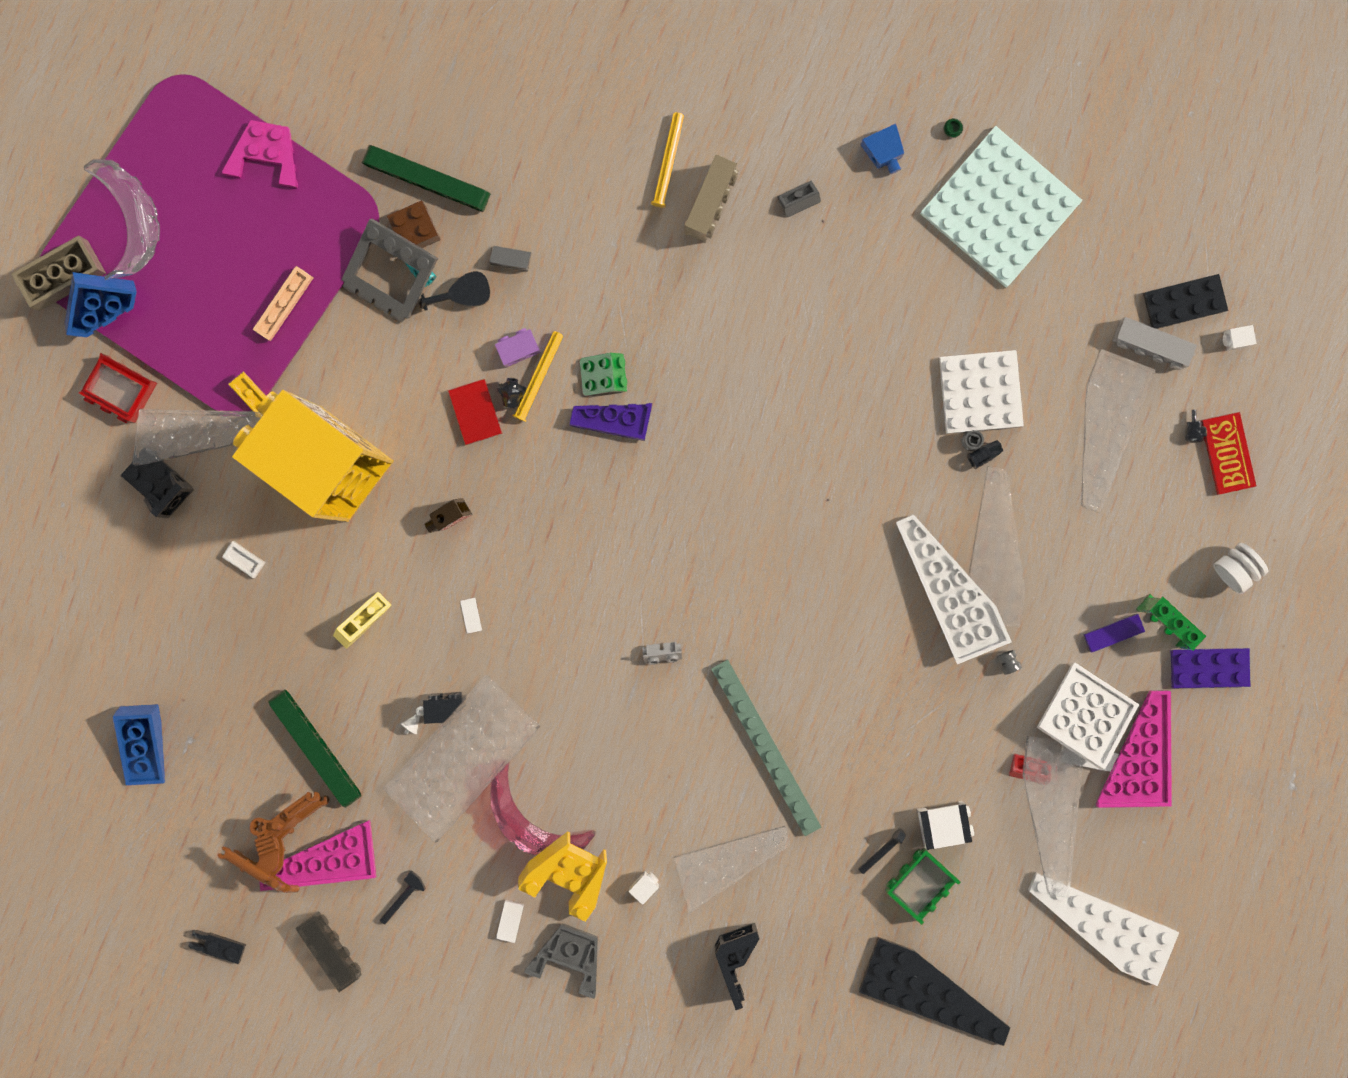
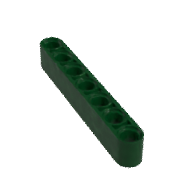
[362,145,491,212]
[268,689,362,808]

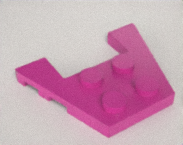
[222,120,298,188]

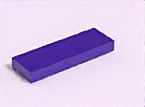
[1083,614,1145,653]

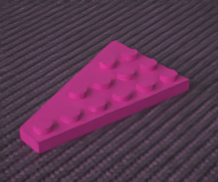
[1096,690,1172,808]

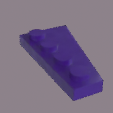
[570,403,652,441]

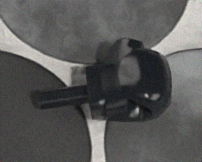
[1185,409,1207,443]

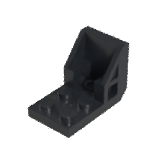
[120,447,194,518]
[715,923,760,1010]

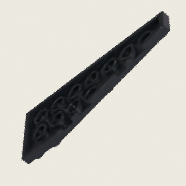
[859,937,1010,1046]

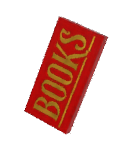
[1201,412,1257,495]

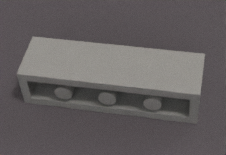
[1112,317,1197,370]

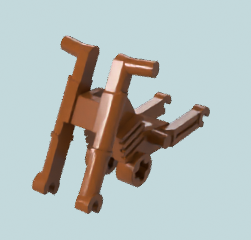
[217,792,329,893]

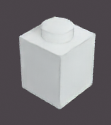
[1223,325,1257,351]
[629,871,659,905]

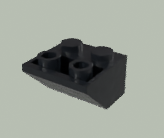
[423,692,467,724]

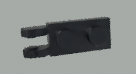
[188,930,246,964]

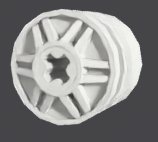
[1214,543,1268,594]

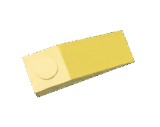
[333,592,391,649]

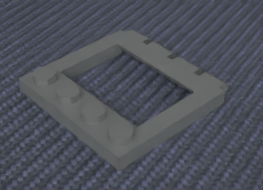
[342,219,438,323]

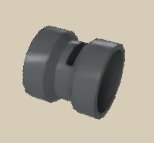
[961,430,984,451]
[997,650,1022,675]

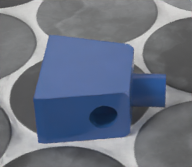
[860,123,904,174]

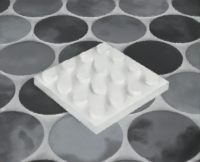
[939,350,1024,434]
[1037,663,1139,770]

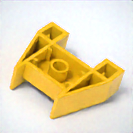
[518,831,607,922]

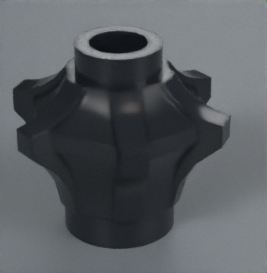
[497,378,526,408]

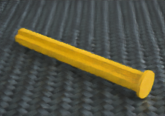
[651,112,684,208]
[512,331,563,422]

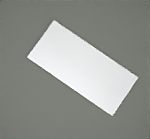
[460,598,482,634]

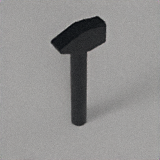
[858,828,906,874]
[380,870,426,925]

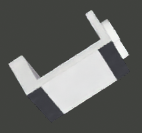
[917,801,974,850]

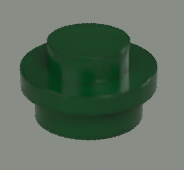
[944,118,963,138]

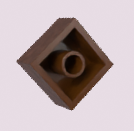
[387,200,441,248]

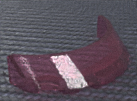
[490,759,596,855]

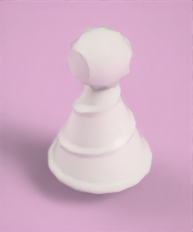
[401,706,424,734]

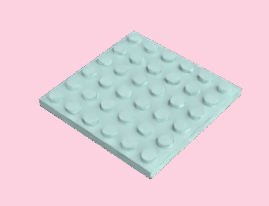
[920,126,1082,288]

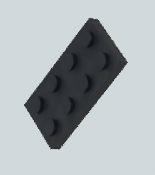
[1143,274,1229,329]

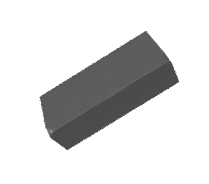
[777,180,821,217]
[489,246,531,271]

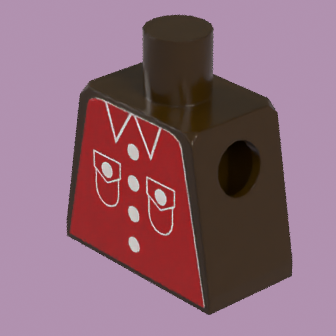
[425,498,473,533]

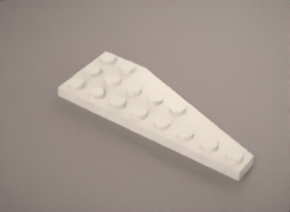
[896,515,1012,664]
[1028,872,1179,986]

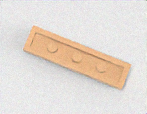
[253,266,313,341]

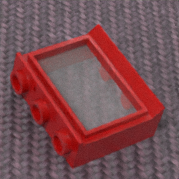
[79,353,157,423]

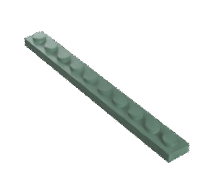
[711,659,821,836]

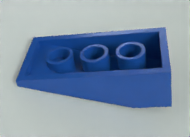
[113,704,165,785]

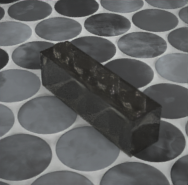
[295,911,362,992]

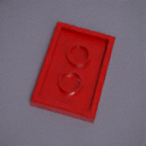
[448,379,503,445]

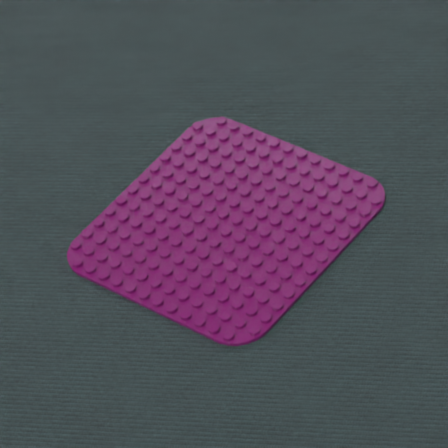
[40,74,380,415]

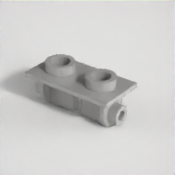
[642,642,682,665]

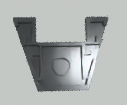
[524,923,598,999]

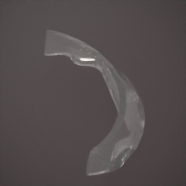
[84,159,160,280]

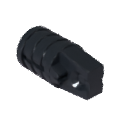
[967,440,1003,469]

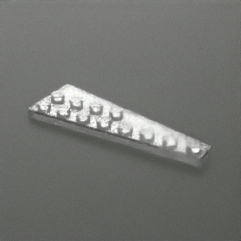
[132,409,263,466]

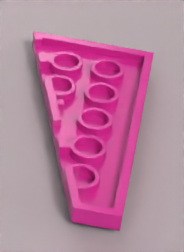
[259,820,377,891]

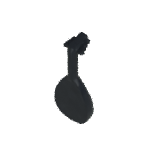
[419,271,490,311]

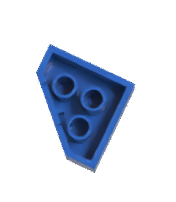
[64,272,137,337]

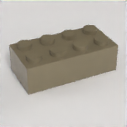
[685,155,739,243]
[11,236,106,311]

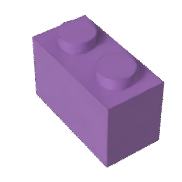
[495,328,541,368]

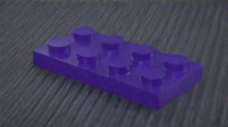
[1171,648,1251,688]

